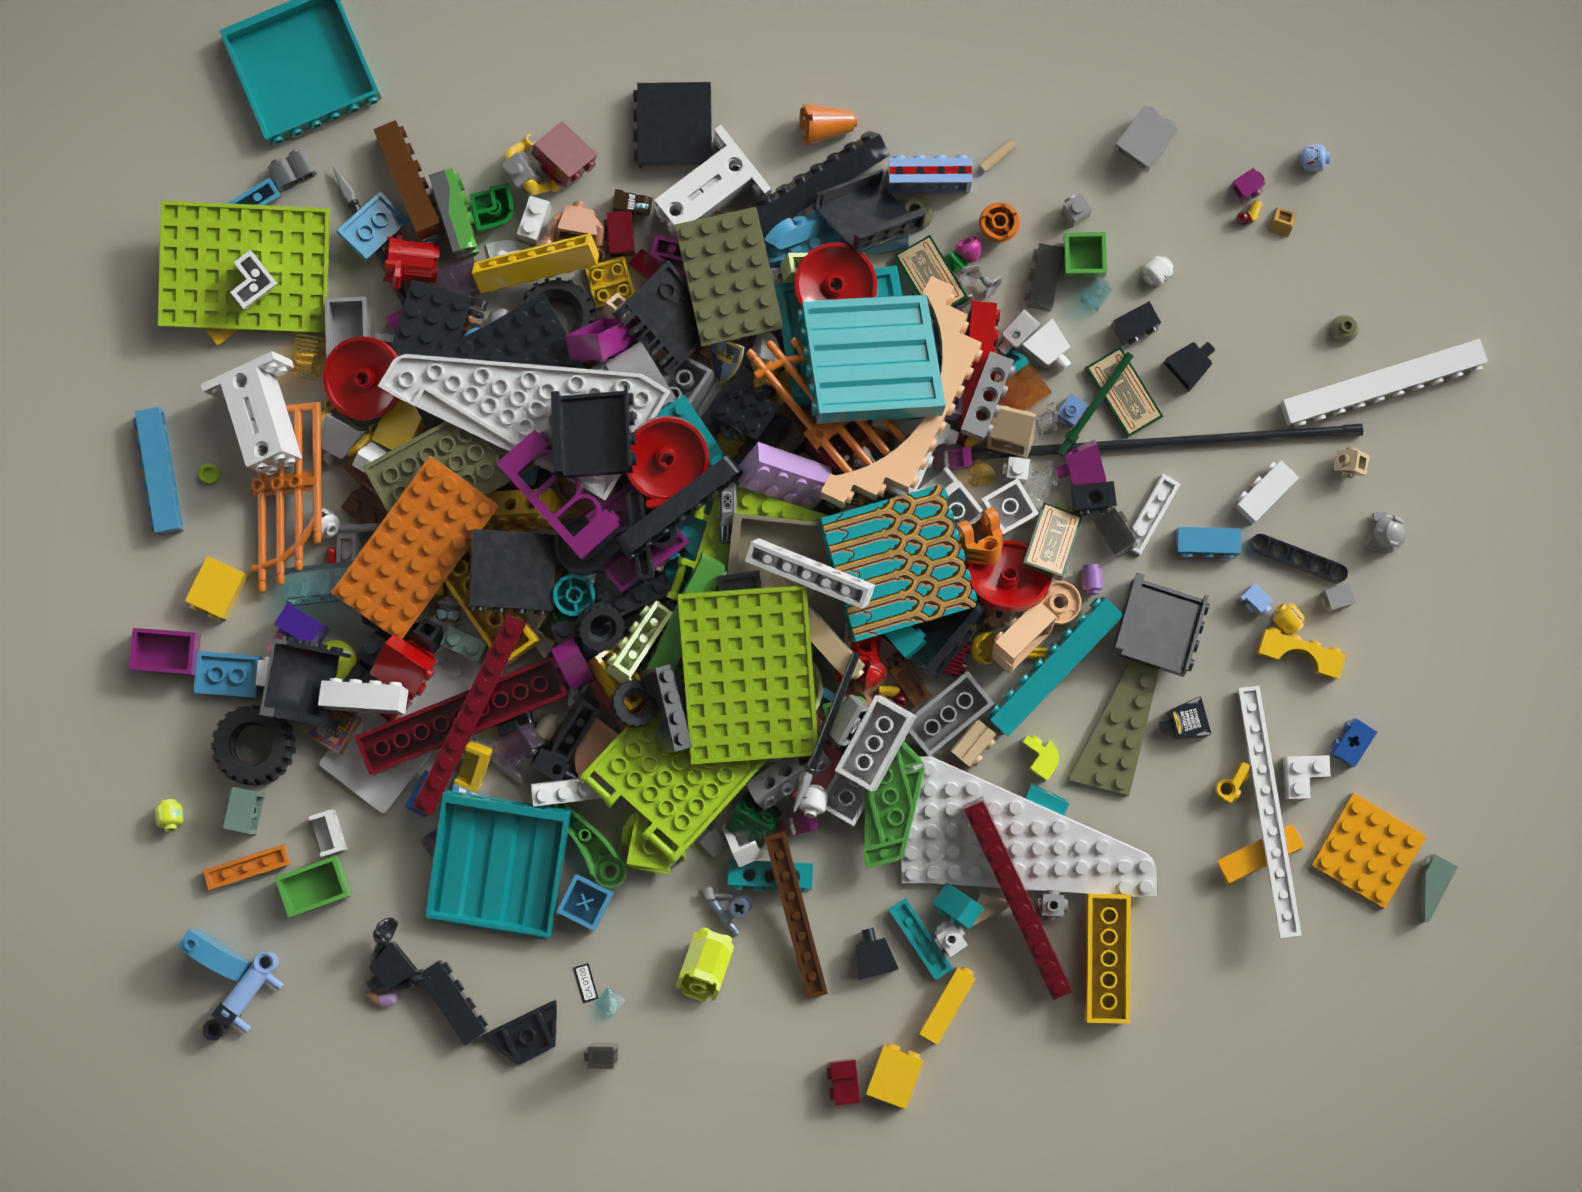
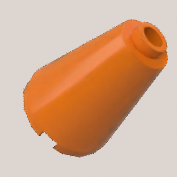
[799,104,857,146]

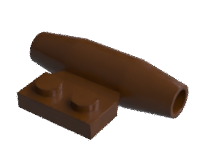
[341,456,387,533]

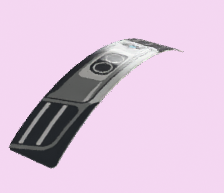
[719,481,736,544]

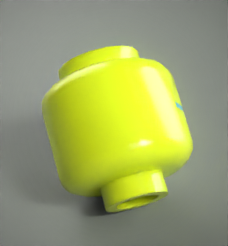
[155,799,184,832]

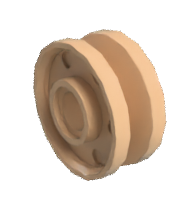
[1041,580,1082,626]

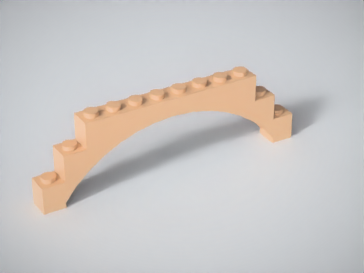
[821,276,983,508]

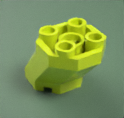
[676,928,734,1002]

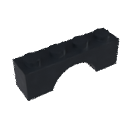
[361,614,443,655]
[641,664,692,754]

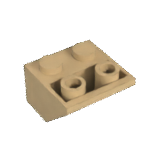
[987,405,1036,458]

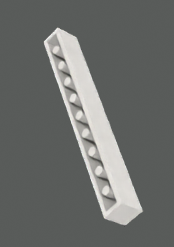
[1280,339,1488,428]

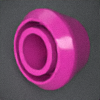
[955,236,981,263]

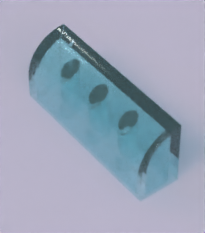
[282,561,353,606]

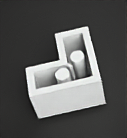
[231,250,278,310]
[1283,755,1331,800]

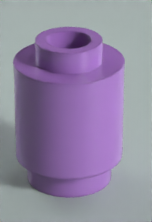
[1081,564,1103,595]

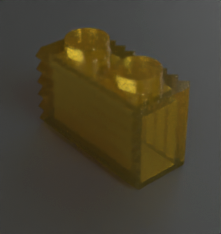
[289,333,326,381]

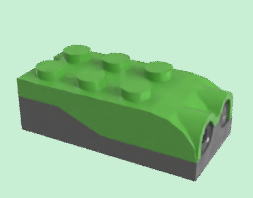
[429,168,480,262]

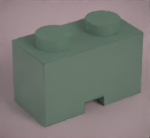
[440,625,489,664]

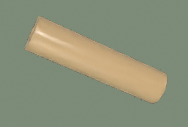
[979,139,1016,173]

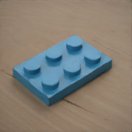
[336,191,410,262]
[193,651,262,698]

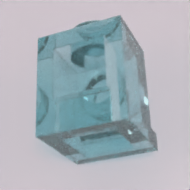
[1080,278,1112,312]

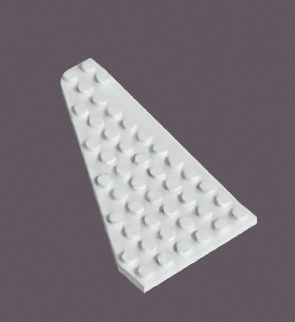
[378,354,671,500]
[901,756,1157,897]

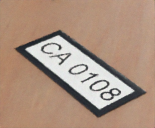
[573,963,599,1003]

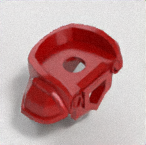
[833,635,887,690]

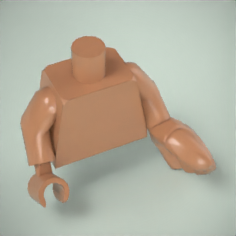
[534,201,605,261]

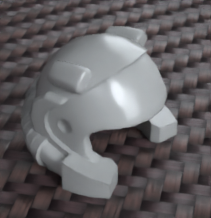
[1365,512,1406,554]

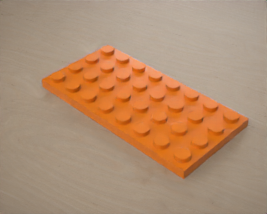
[331,455,499,639]

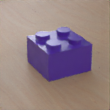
[274,603,330,646]

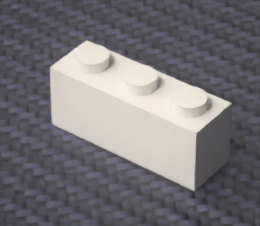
[1235,460,1299,524]

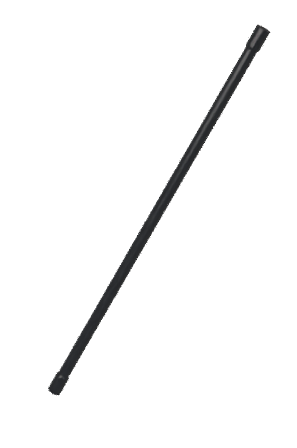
[971,423,1363,461]

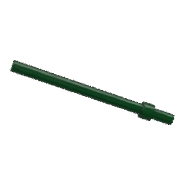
[1057,352,1134,456]

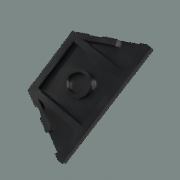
[481,999,557,1065]

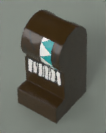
[612,189,653,216]

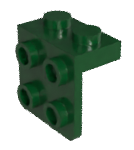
[725,792,782,849]

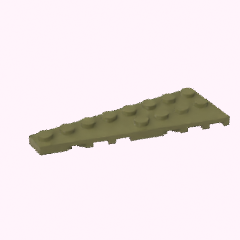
[1068,661,1159,796]

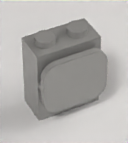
[1114,105,1178,173]

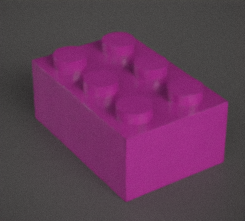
[565,318,639,363]
[128,628,201,676]

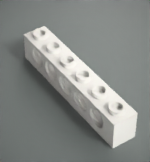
[745,538,875,609]

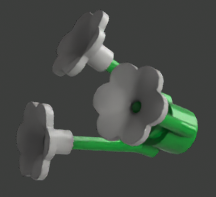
[944,251,1002,309]

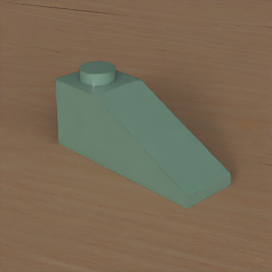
[1420,854,1458,923]

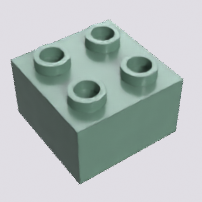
[221,787,266,834]

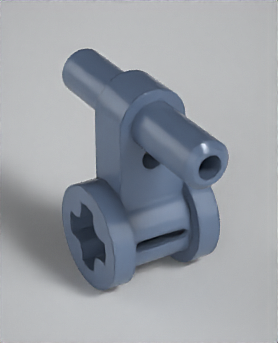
[709,894,753,937]

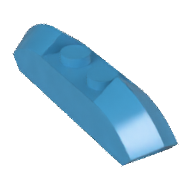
[764,211,834,250]

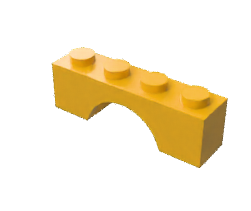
[1255,627,1346,680]

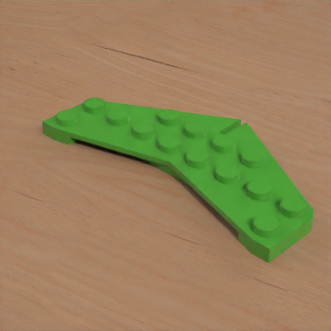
[823,696,926,869]

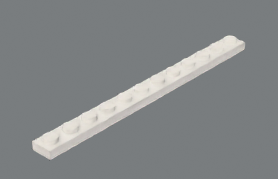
[1238,686,1302,939]

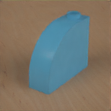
[177,929,252,981]

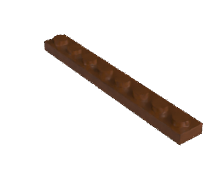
[764,831,828,999]

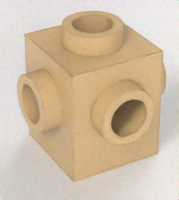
[1334,447,1370,478]

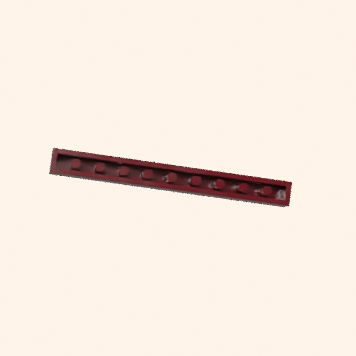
[412,614,527,816]
[963,796,1073,1001]

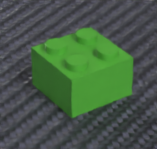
[1062,232,1107,279]

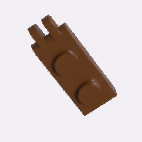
[886,652,932,708]

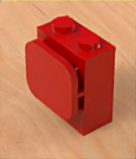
[370,634,436,701]

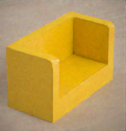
[453,740,494,793]

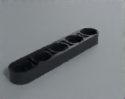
[1250,533,1348,583]

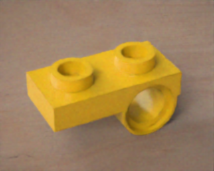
[1214,762,1251,804]

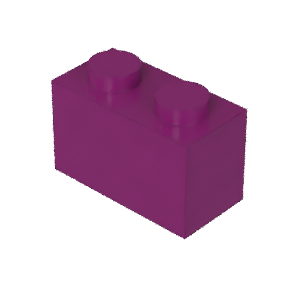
[551,638,594,689]

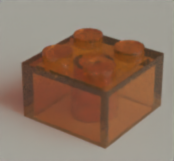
[996,359,1052,411]

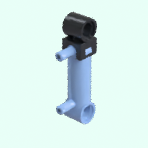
[203,952,283,1041]

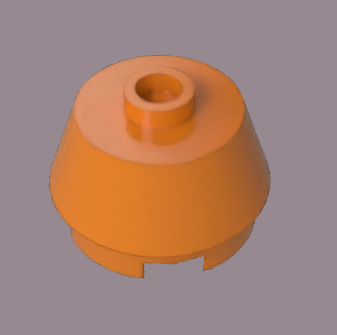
[979,202,1020,243]

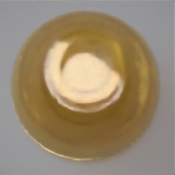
[967,459,996,487]

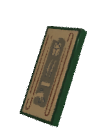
[894,235,969,320]
[1085,346,1164,438]
[1022,502,1083,581]

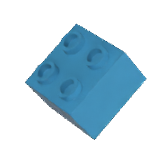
[557,874,615,931]

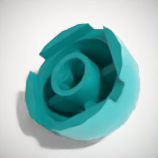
[553,574,595,616]

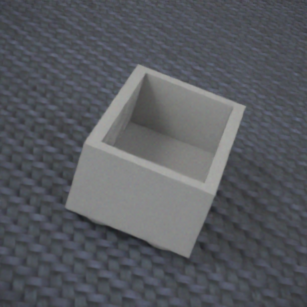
[325,296,371,359]

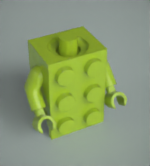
[618,810,686,875]

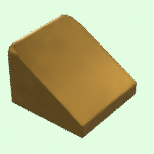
[1269,207,1296,237]

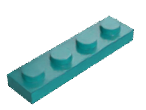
[888,898,953,980]

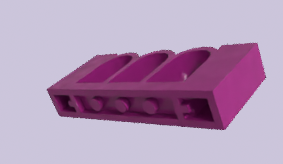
[497,430,621,560]

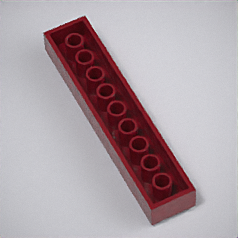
[354,656,568,776]

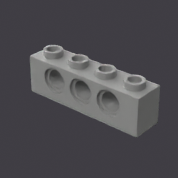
[960,351,1015,441]
[746,747,833,810]

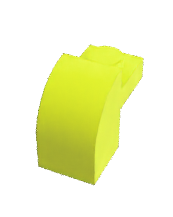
[1022,735,1059,781]

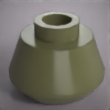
[1330,315,1359,343]

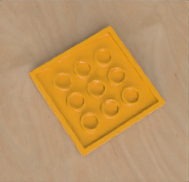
[1311,793,1427,909]

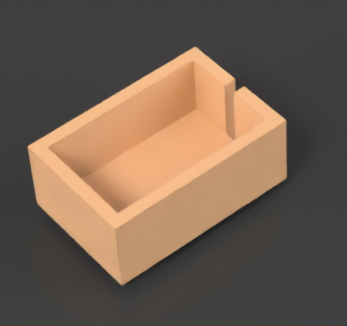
[991,603,1056,674]

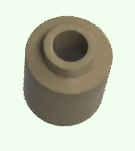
[531,713,560,745]

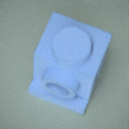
[1237,583,1273,616]

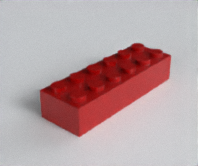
[959,301,1001,429]

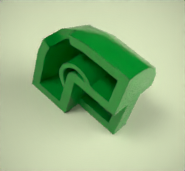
[470,183,514,232]

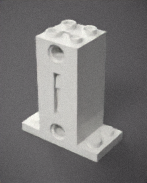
[654,125,771,239]
[200,351,302,475]

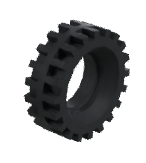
[518,277,597,333]

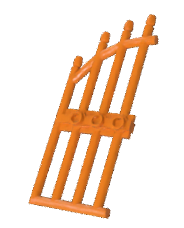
[746,337,907,504]
[250,402,322,592]

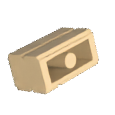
[950,719,996,767]

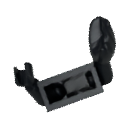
[366,917,427,992]

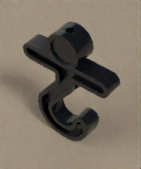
[554,488,680,582]

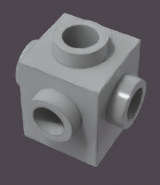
[1037,890,1068,920]

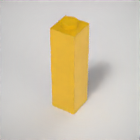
[919,966,976,1045]

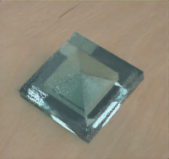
[596,987,625,1017]

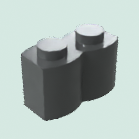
[267,149,317,192]

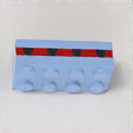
[888,155,972,193]

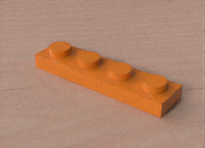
[203,844,291,890]

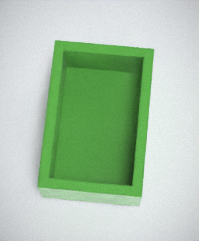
[275,856,353,918]

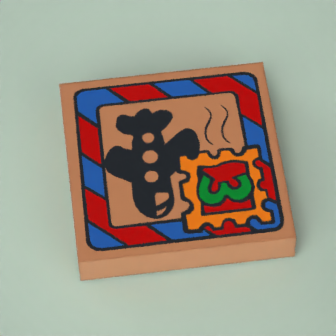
[307,710,362,755]

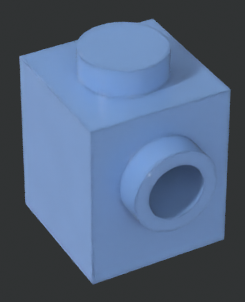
[1055,393,1088,428]

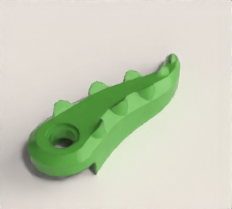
[554,802,627,888]

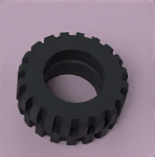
[211,704,296,786]

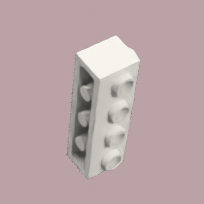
[318,678,408,715]

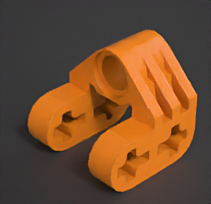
[955,507,1003,565]

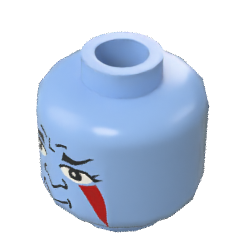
[1300,145,1330,172]

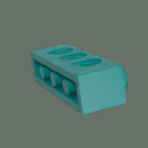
[728,859,813,893]

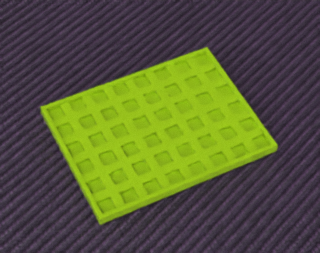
[158,200,330,333]
[678,585,818,764]

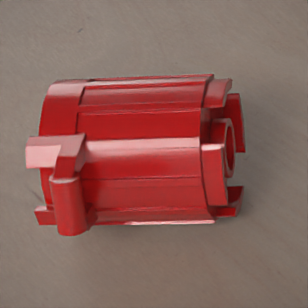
[383,232,439,289]

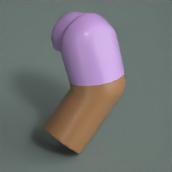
[366,990,398,1008]

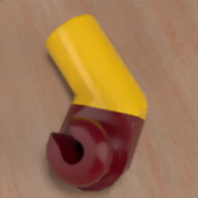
[1236,200,1262,225]
[956,429,985,447]
[879,686,907,707]

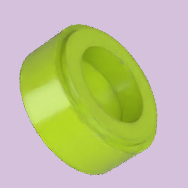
[198,463,221,485]

